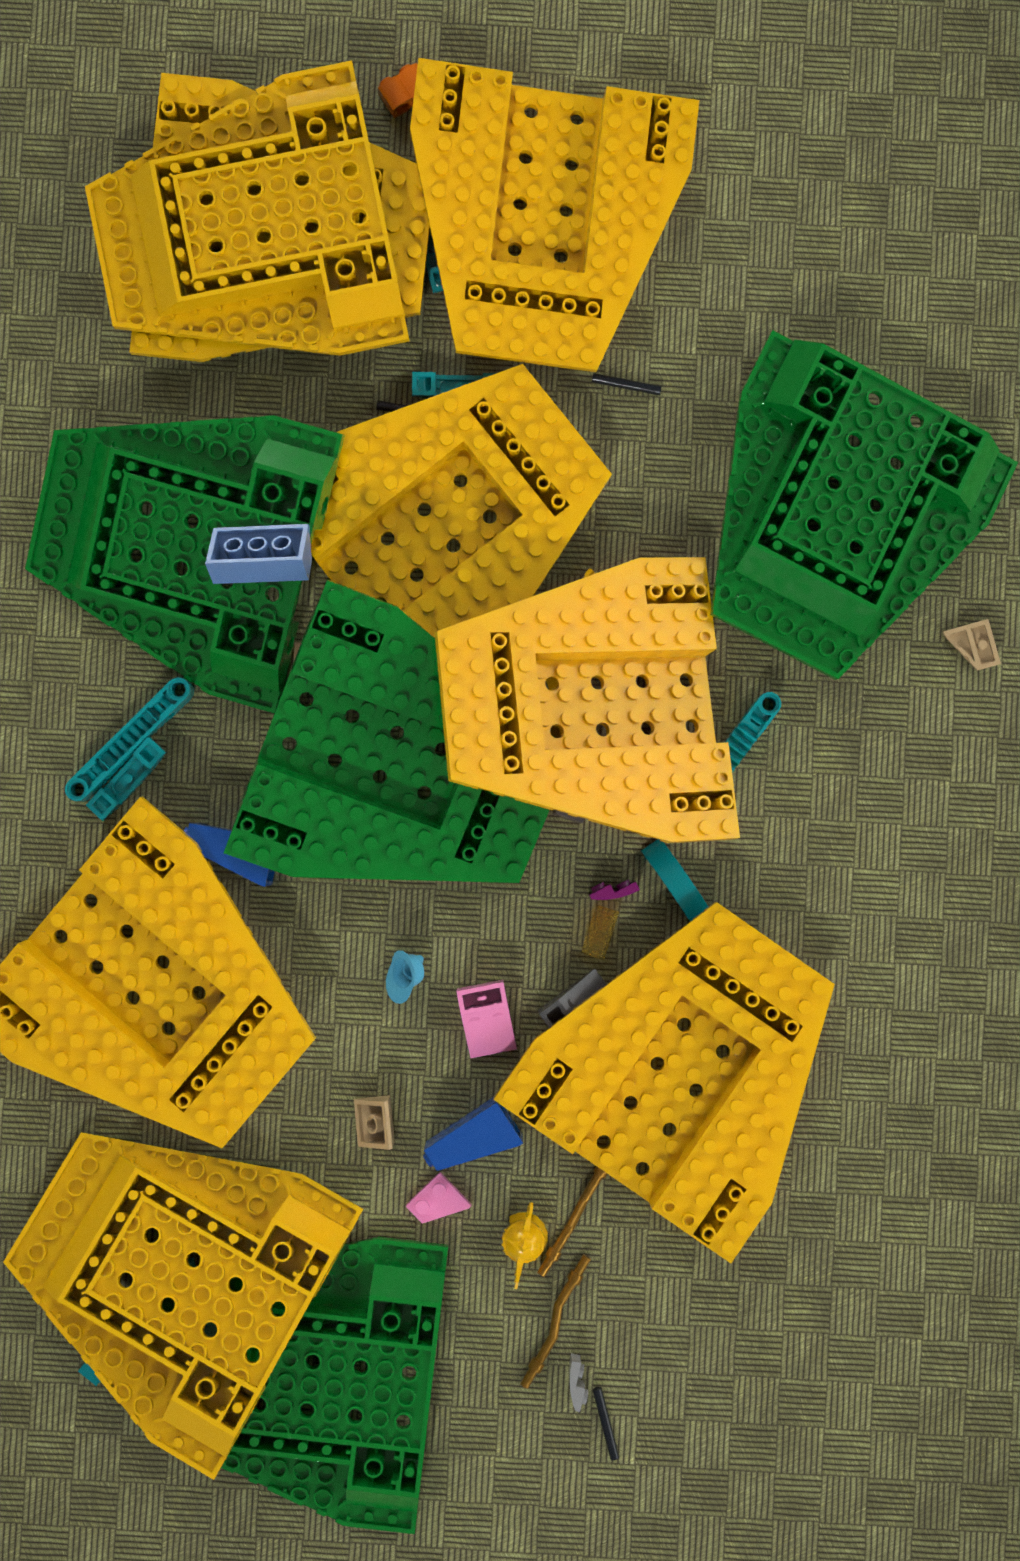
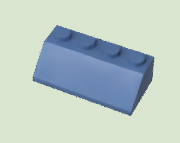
[205,524,312,584]

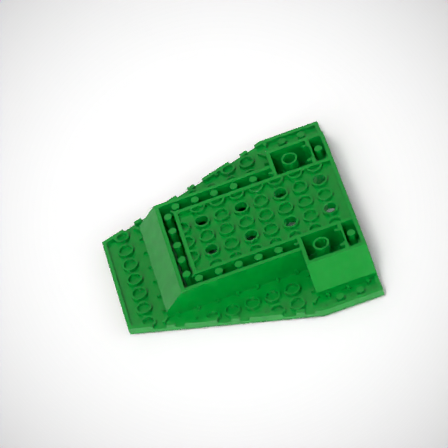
[710,330,1018,680]
[25,415,345,713]
[223,579,556,883]
[139,1237,449,1534]

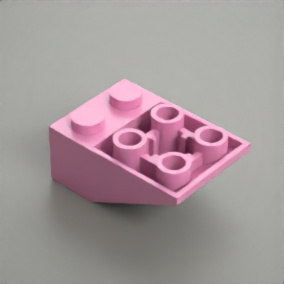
[456,980,517,1058]

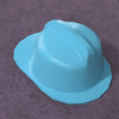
[386,950,424,1004]

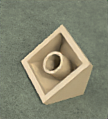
[354,1095,395,1150]

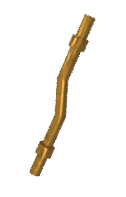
[537,1166,608,1277]
[520,1254,591,1389]

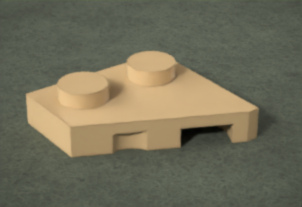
[942,619,1001,671]

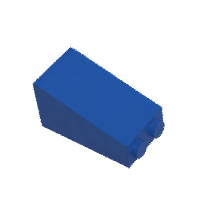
[184,823,275,887]
[423,1097,523,1171]

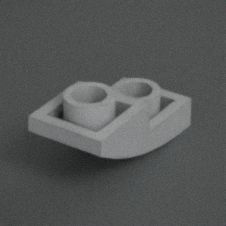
[569,1353,588,1412]

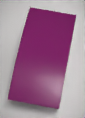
[588,879,640,900]

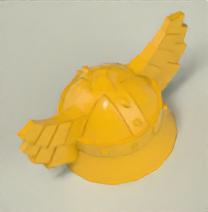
[501,1202,548,1289]

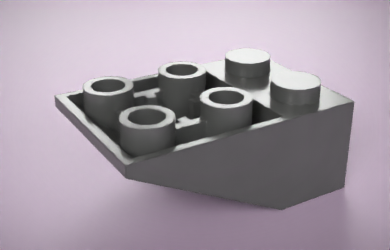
[538,968,607,1028]

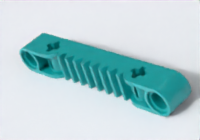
[65,677,194,802]
[724,692,781,773]

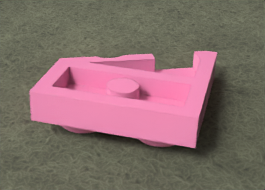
[406,1172,472,1224]

